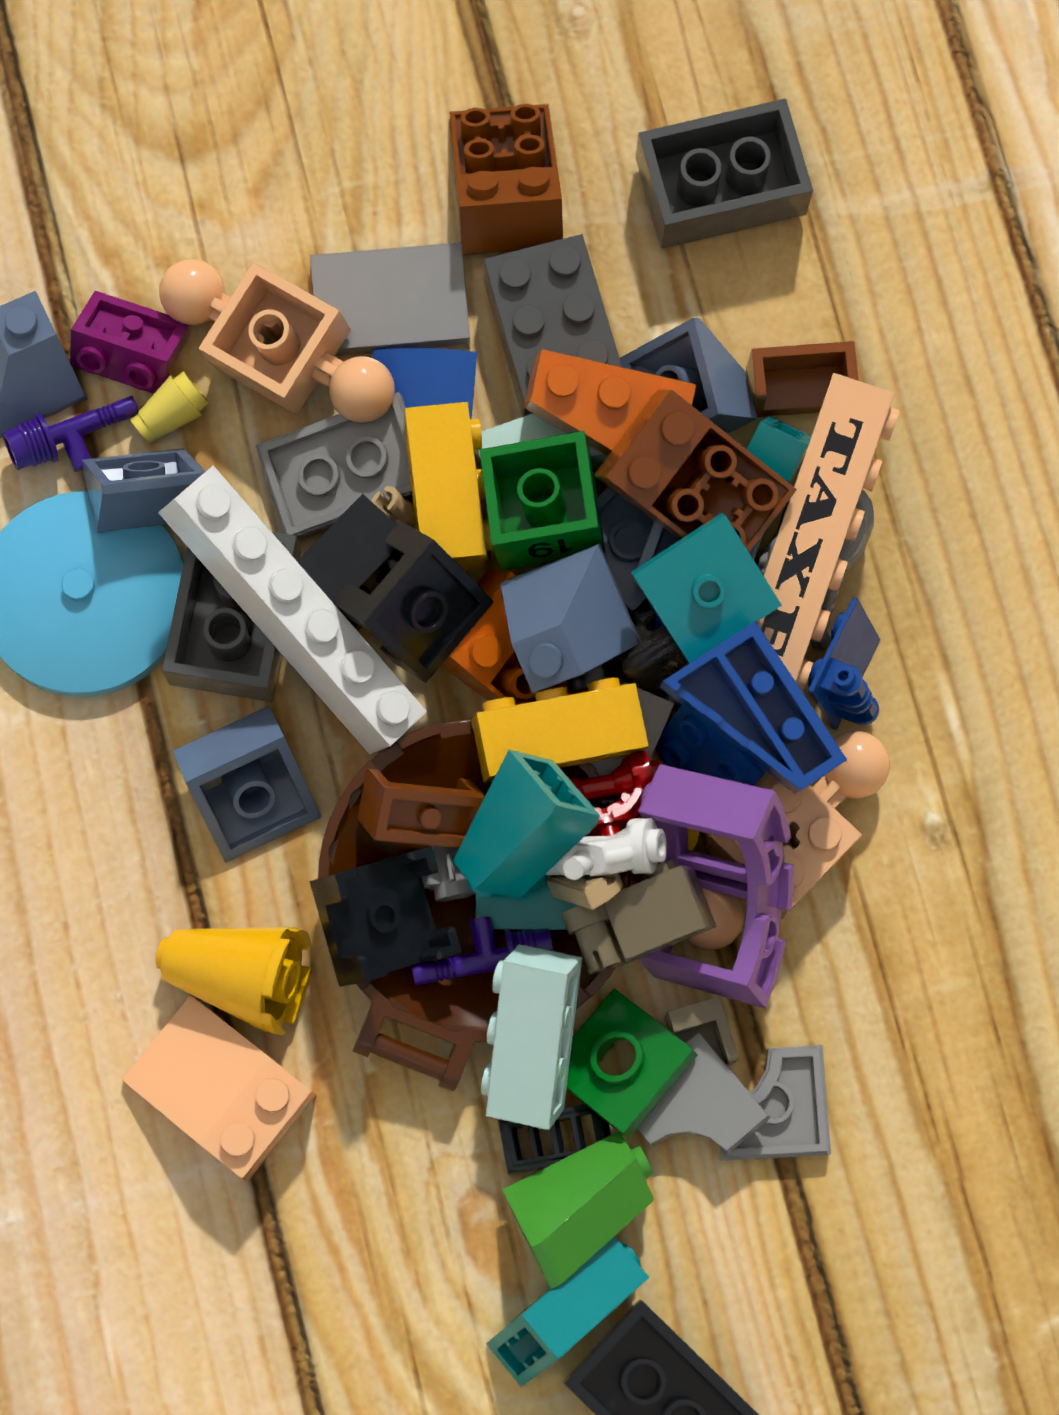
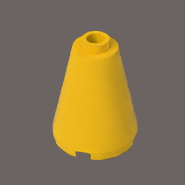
[155,927,312,1036]

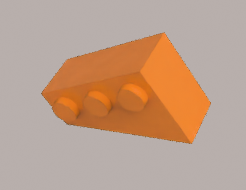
[524,349,696,457]

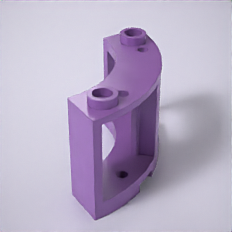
[638,764,794,1009]

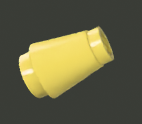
[131,371,209,444]

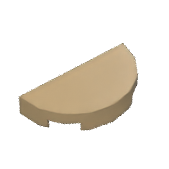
[546,873,623,910]

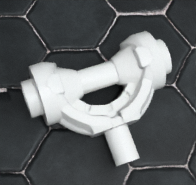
[546,818,667,880]

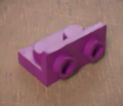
[70,290,190,394]

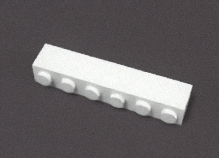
[158,465,427,754]

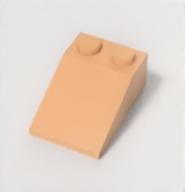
[122,995,316,1181]

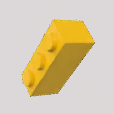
[404,402,494,570]
[471,678,649,783]

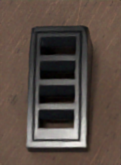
[498,1104,611,1175]

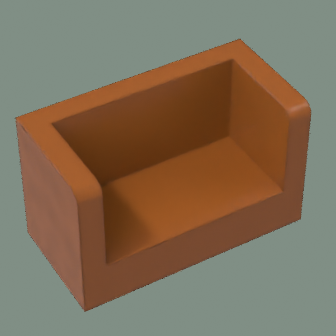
[746,341,859,417]
[357,769,485,848]

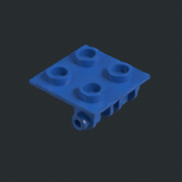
[808,597,880,730]
[655,705,766,786]

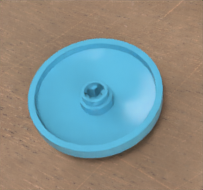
[0,491,184,697]

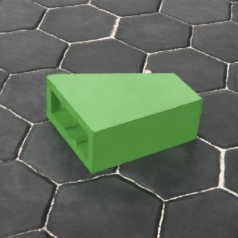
[502,1132,654,1290]

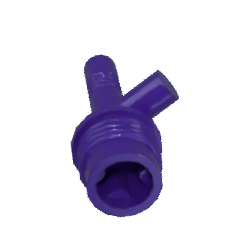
[2,396,139,472]
[411,916,553,986]

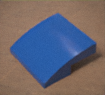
[372,348,477,419]

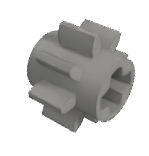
[421,846,475,902]

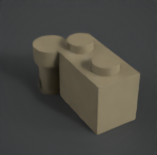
[561,860,717,975]

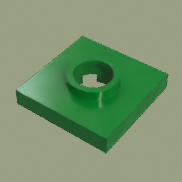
[566,988,698,1139]

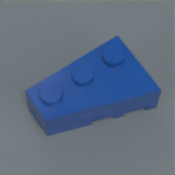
[660,621,847,794]

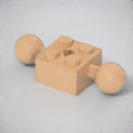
[159,259,395,423]
[686,731,890,950]

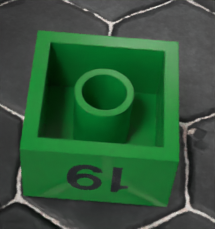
[479,431,606,571]

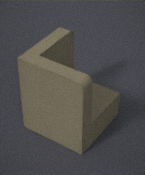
[665,996,739,1066]

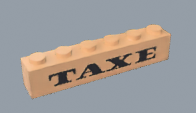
[756,373,900,692]

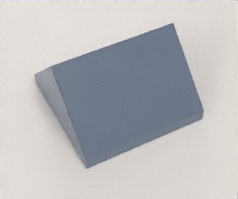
[82,448,206,533]

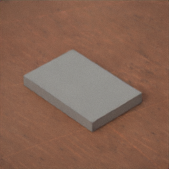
[310,243,470,355]
[255,392,412,541]

